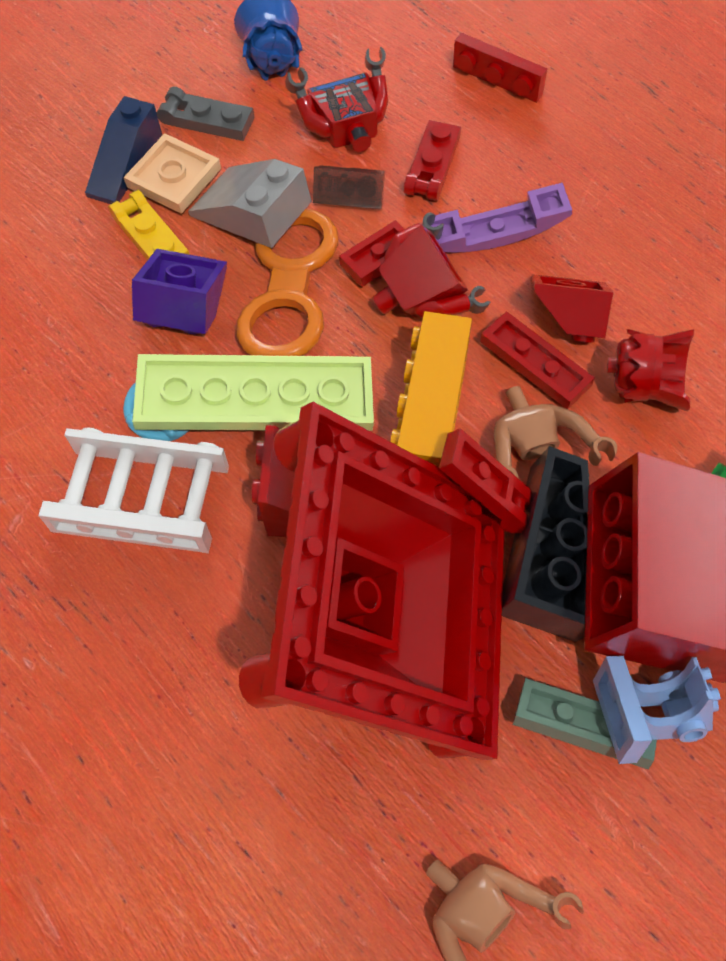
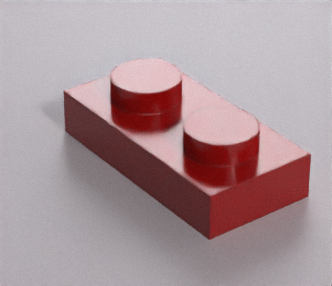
[339,220,404,287]

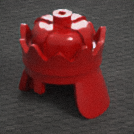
[607,329,694,411]

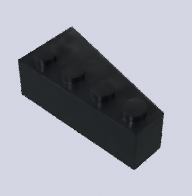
[502,446,589,642]

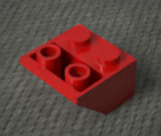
[252,425,295,537]

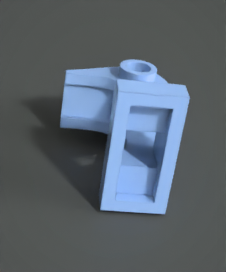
[593,656,721,764]

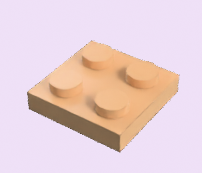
[124,133,221,214]

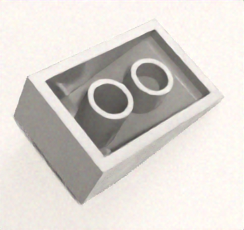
[188,159,312,248]

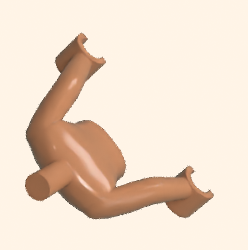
[494,386,618,478]
[426,860,584,961]

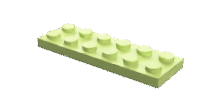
[132,354,374,431]

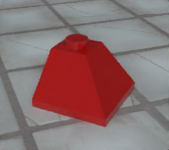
[531,274,613,343]

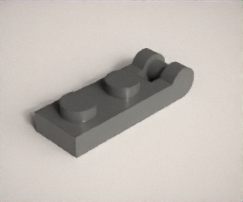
[156,87,255,141]

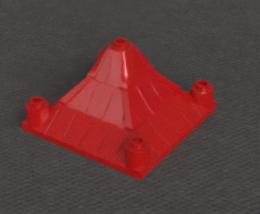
[239,402,504,760]

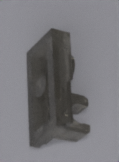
[313,165,385,209]

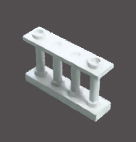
[38,428,229,553]

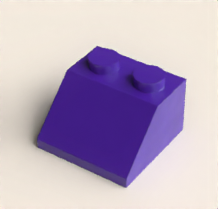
[132,249,227,334]

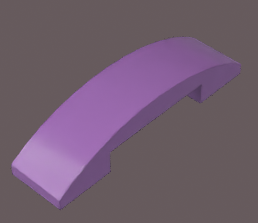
[431,183,572,253]

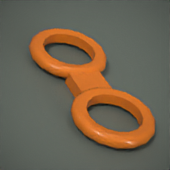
[237,209,338,356]

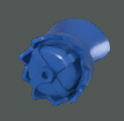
[234,0,302,80]

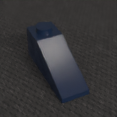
[85,96,162,204]

